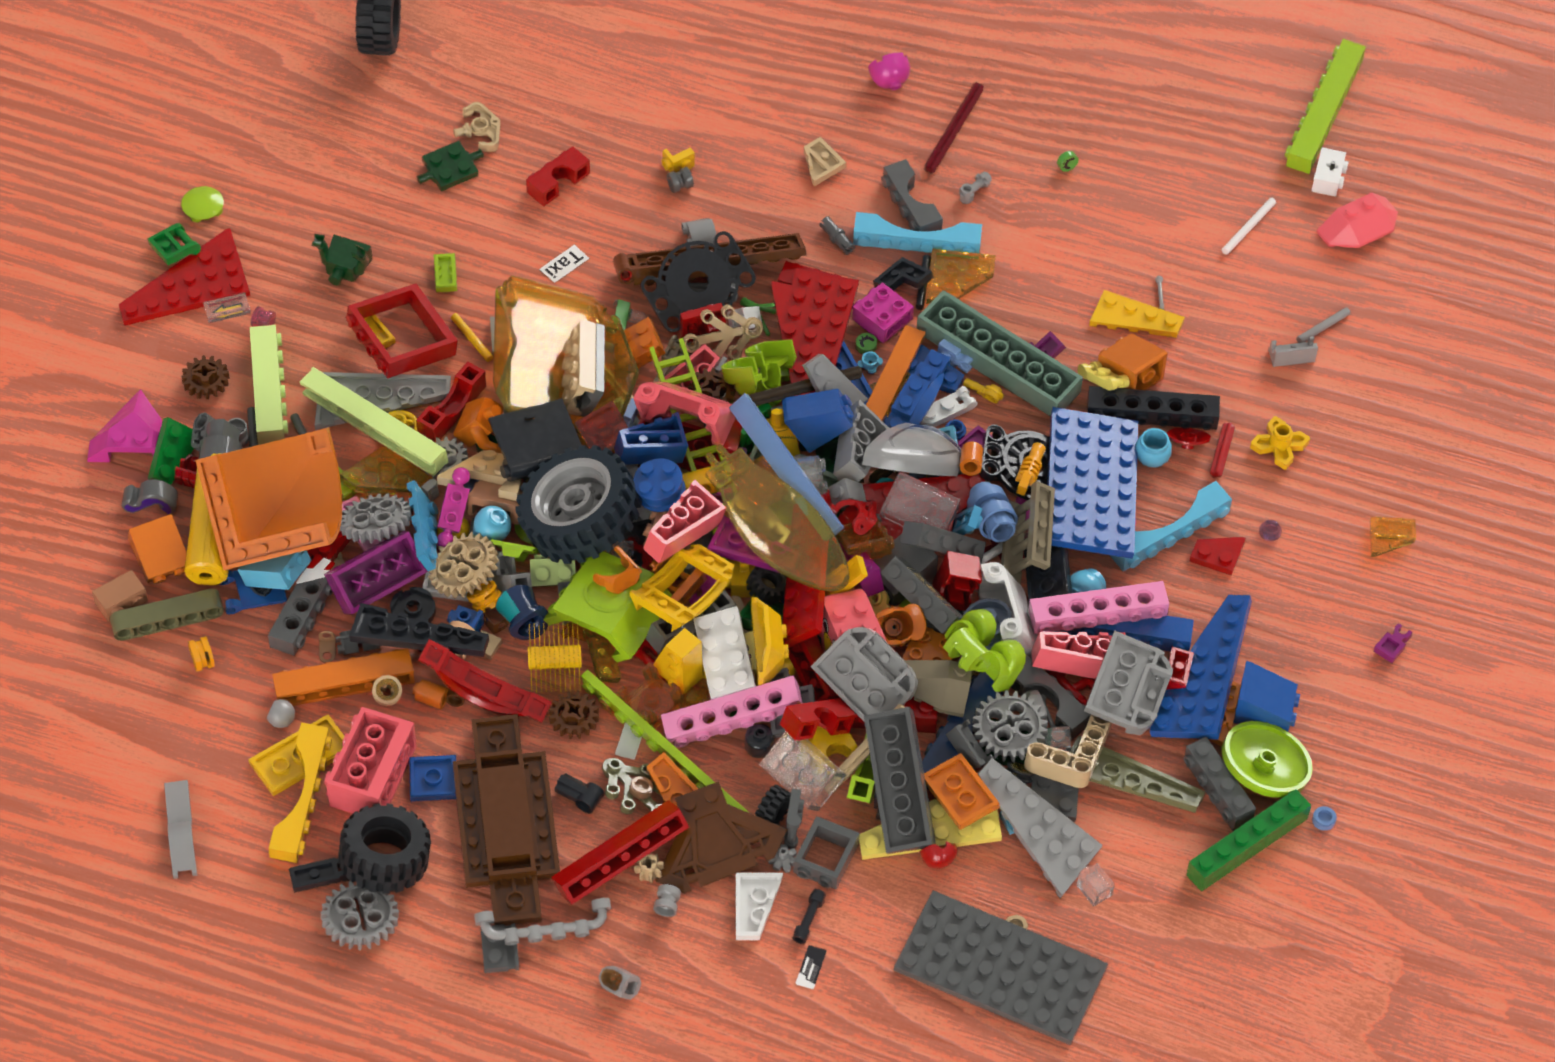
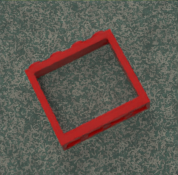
[345,283,458,379]

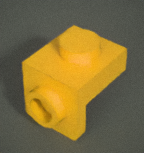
[661,148,695,172]

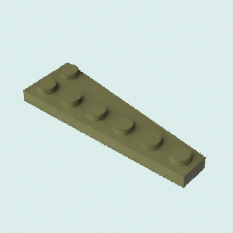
[1069,736,1206,813]

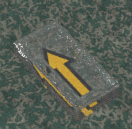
[203,293,251,323]

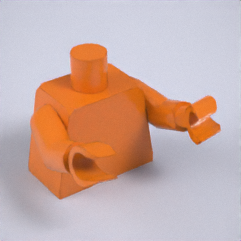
[453,397,513,454]

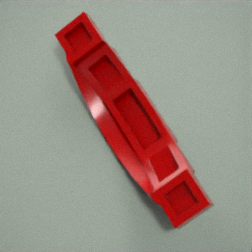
[418,639,552,724]

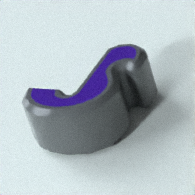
[121,479,178,515]

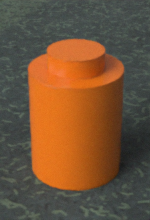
[960,441,983,476]
[412,679,449,710]

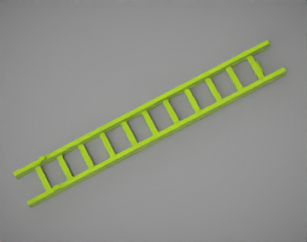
[649,338,739,561]

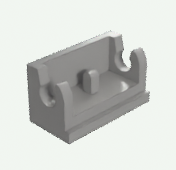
[1268,336,1318,367]

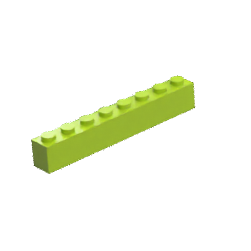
[1285,39,1366,174]

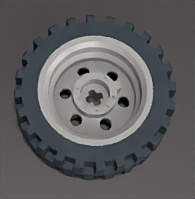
[515,445,642,564]

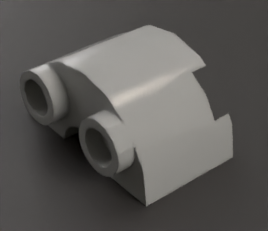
[681,218,716,246]

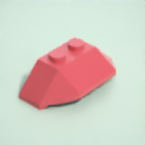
[1317,193,1398,248]

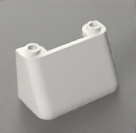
[978,562,1038,659]

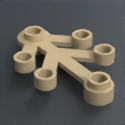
[683,305,763,362]

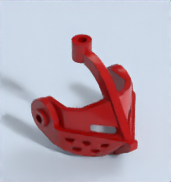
[828,499,878,535]

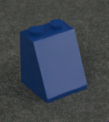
[782,389,854,453]
[1233,661,1300,732]

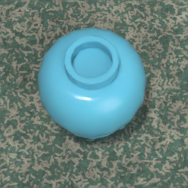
[1135,428,1172,468]
[473,505,511,541]
[1070,568,1106,593]

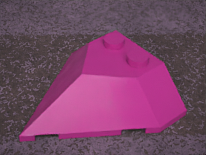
[87,389,162,462]

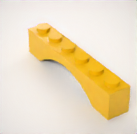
[269,722,332,863]

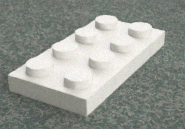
[693,606,756,700]

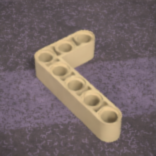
[1024,714,1112,788]

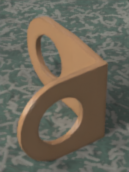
[319,631,335,663]

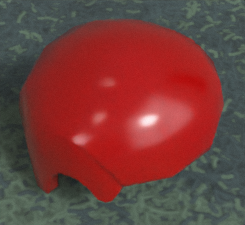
[919,841,958,869]

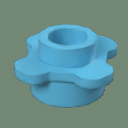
[857,351,883,374]

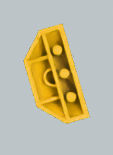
[751,597,789,686]

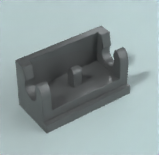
[946,719,994,771]

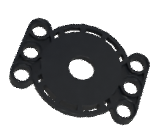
[640,231,756,332]
[979,425,1050,500]

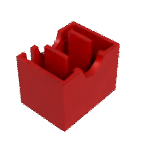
[933,551,982,611]

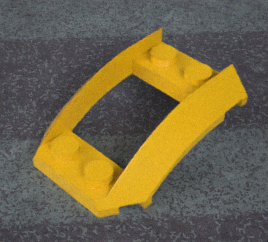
[630,544,734,632]

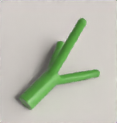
[740,297,776,336]

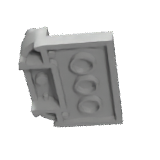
[811,627,918,722]
[1084,631,1173,735]

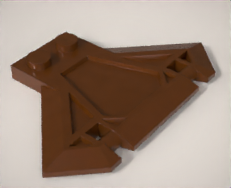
[655,781,787,894]

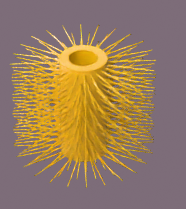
[528,622,582,692]

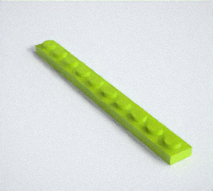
[581,669,749,813]

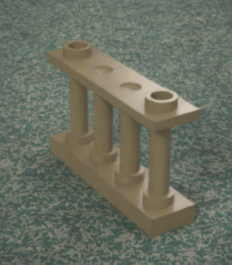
[1001,481,1055,585]

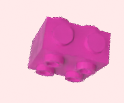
[852,282,914,344]

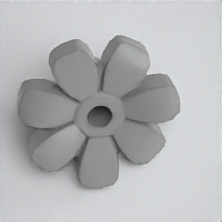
[768,844,797,873]

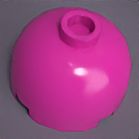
[868,52,910,90]

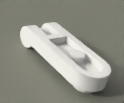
[920,386,978,427]

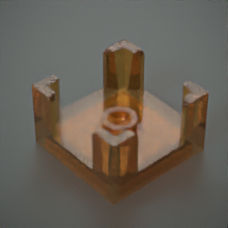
[616,662,685,729]

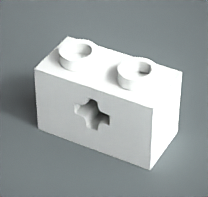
[1311,147,1348,197]

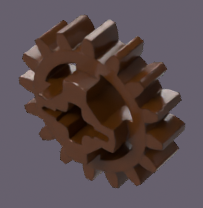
[181,355,230,399]
[688,368,736,404]
[549,691,599,739]

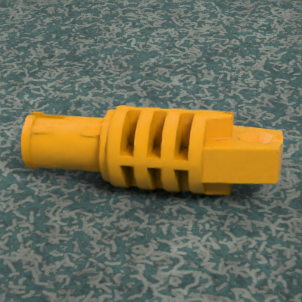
[1015,442,1046,496]

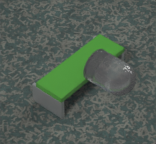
[608,299,647,335]

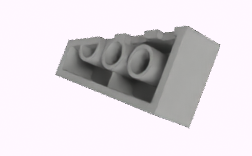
[833,399,889,482]

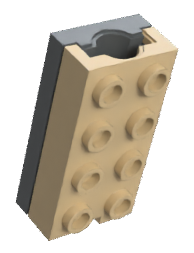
[562,319,605,418]

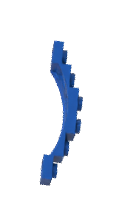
[885,349,951,428]

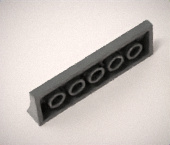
[864,707,936,854]

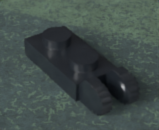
[289,857,350,893]

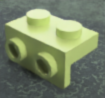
[530,555,576,587]

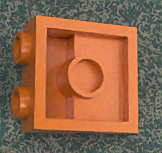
[611,317,666,374]

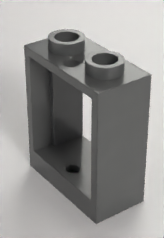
[793,816,860,890]

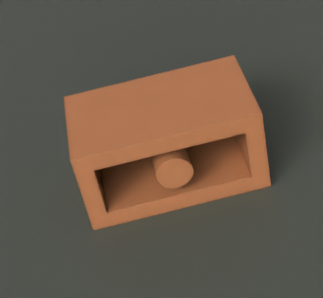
[92,570,148,622]

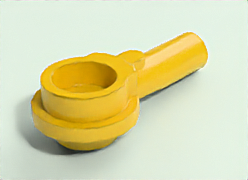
[963,378,1004,404]

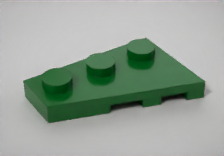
[148,417,194,485]

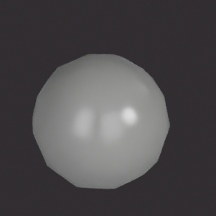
[267,699,295,728]

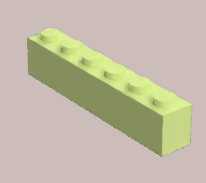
[250,325,288,445]

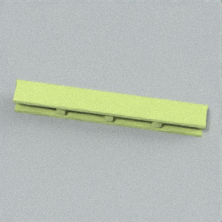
[300,367,449,477]

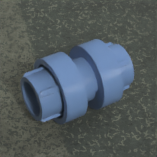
[967,482,1018,542]

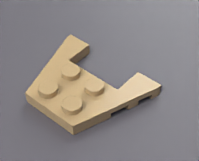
[437,450,522,501]

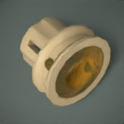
[372,675,402,706]

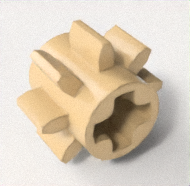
[634,854,664,883]

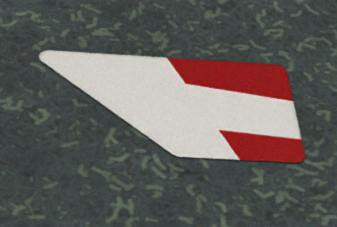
[296,555,335,584]

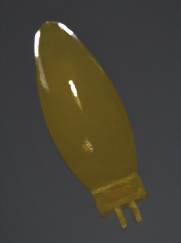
[705,444,849,591]

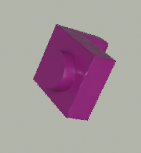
[1030,331,1066,358]

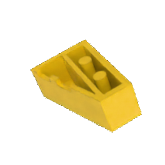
[651,628,703,694]

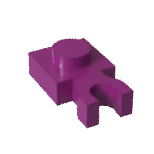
[1373,623,1413,663]

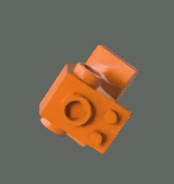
[649,556,707,605]

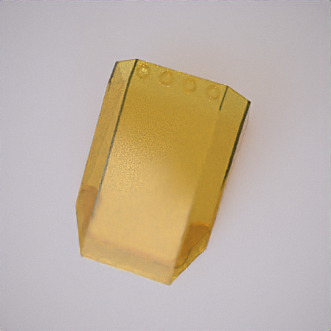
[493,276,640,437]

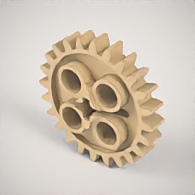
[428,532,499,599]

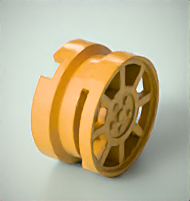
[466,580,501,613]
[188,636,215,672]

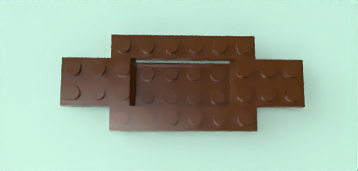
[453,714,560,926]

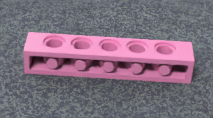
[1028,581,1169,634]
[661,676,803,748]

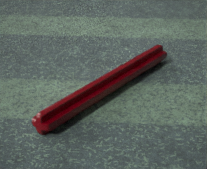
[924,82,984,173]

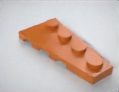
[646,752,698,807]

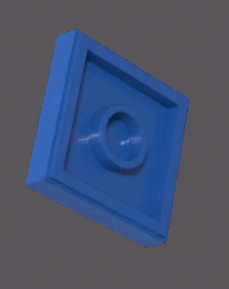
[409,755,456,801]

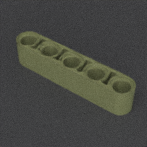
[110,589,224,641]

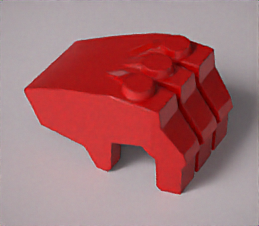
[175,454,199,489]

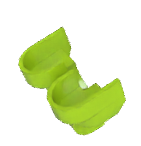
[721,339,797,408]
[943,609,1026,692]

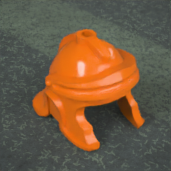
[876,603,927,647]

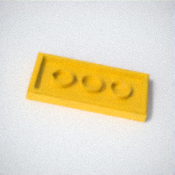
[248,714,344,796]

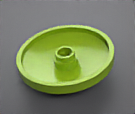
[1222,721,1313,798]

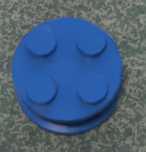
[633,458,686,512]

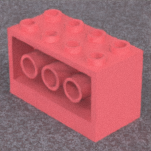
[324,707,417,814]

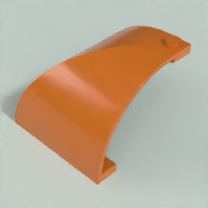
[195,428,342,570]

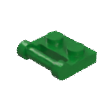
[147,223,201,266]

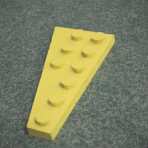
[859,799,1002,860]

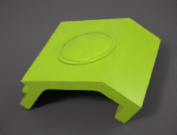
[543,551,672,663]

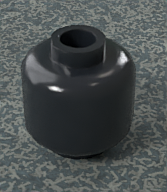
[744,724,775,758]

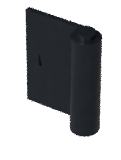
[488,398,582,482]

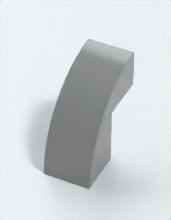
[491,551,532,593]

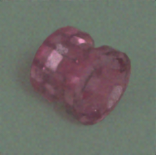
[251,306,276,327]

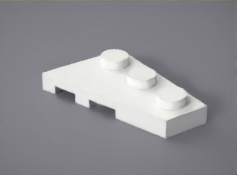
[736,873,783,940]

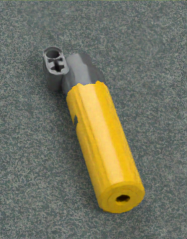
[184,412,242,586]

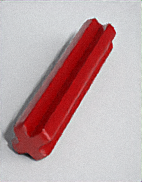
[1209,422,1235,478]

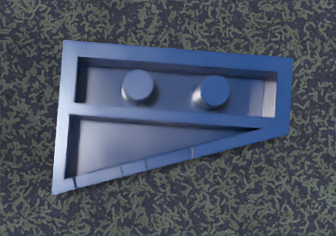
[614,412,688,465]

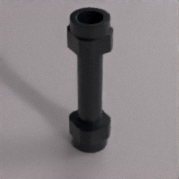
[792,889,826,944]

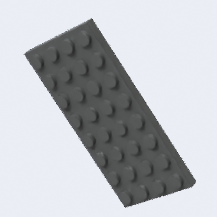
[894,890,1108,1046]

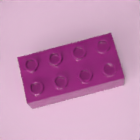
[324,531,428,614]

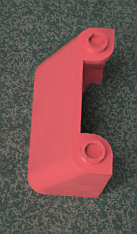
[633,382,736,447]

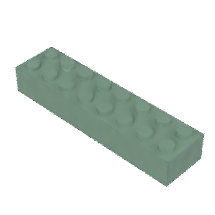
[917,290,1083,417]

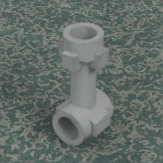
[959,171,992,204]

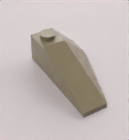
[905,660,972,717]

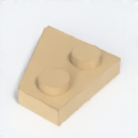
[804,137,846,186]

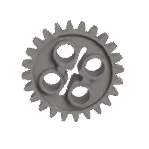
[340,493,412,543]
[972,690,1048,762]
[321,881,399,950]

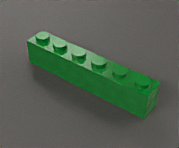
[1186,789,1311,892]

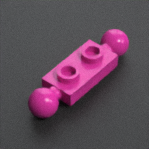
[437,467,470,547]

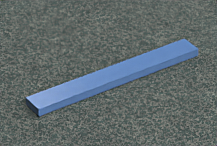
[729,393,844,542]

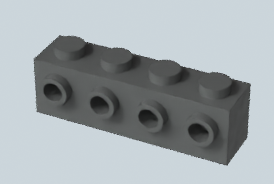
[1184,737,1256,831]

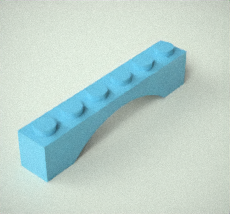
[853,212,982,257]
[1109,481,1232,571]

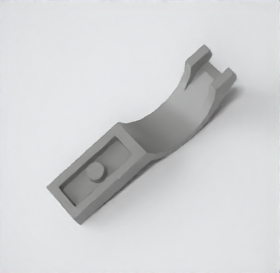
[164,780,197,879]

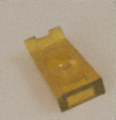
[583,628,622,683]

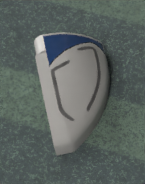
[862,423,963,476]

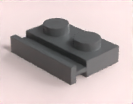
[481,923,519,973]

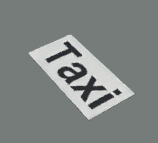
[539,245,590,283]

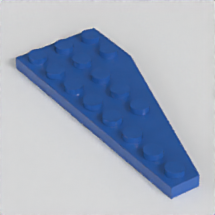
[1150,595,1252,740]

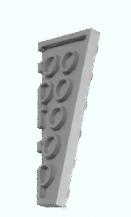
[315,372,451,430]
[978,758,1103,898]

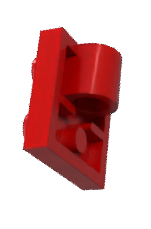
[680,303,727,343]

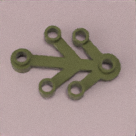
[602,758,661,814]

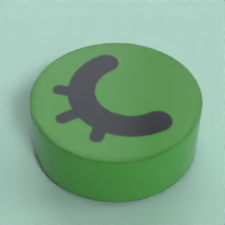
[1057,151,1079,172]
[855,333,877,354]

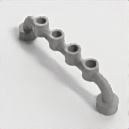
[474,898,611,946]

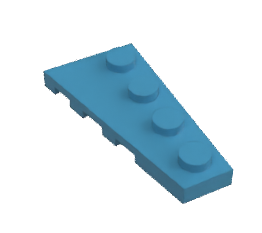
[407,480,438,572]

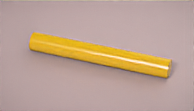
[451,313,493,362]

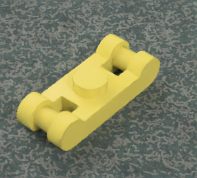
[1077,361,1130,391]

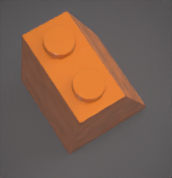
[1098,333,1168,390]
[128,514,187,584]

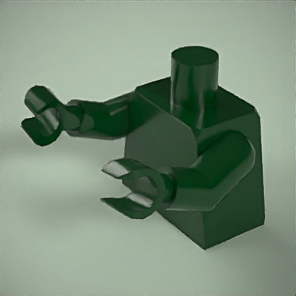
[312,234,373,285]

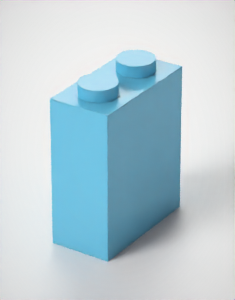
[237,550,311,590]

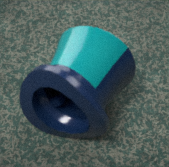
[496,585,548,640]

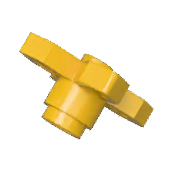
[1250,416,1310,470]

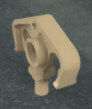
[453,102,500,152]

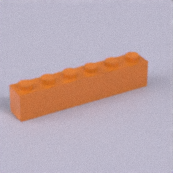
[272,648,415,706]

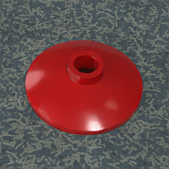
[1167,428,1211,450]

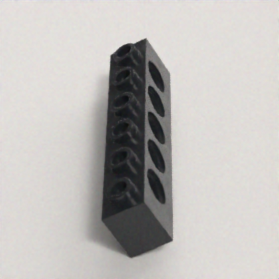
[1087,386,1220,430]

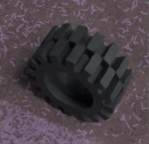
[746,566,787,605]
[755,784,791,825]

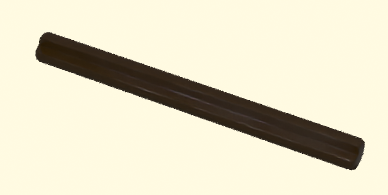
[749,366,863,406]

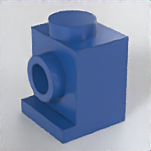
[447,605,484,632]

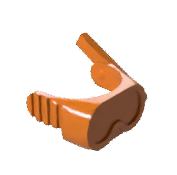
[593,545,642,594]

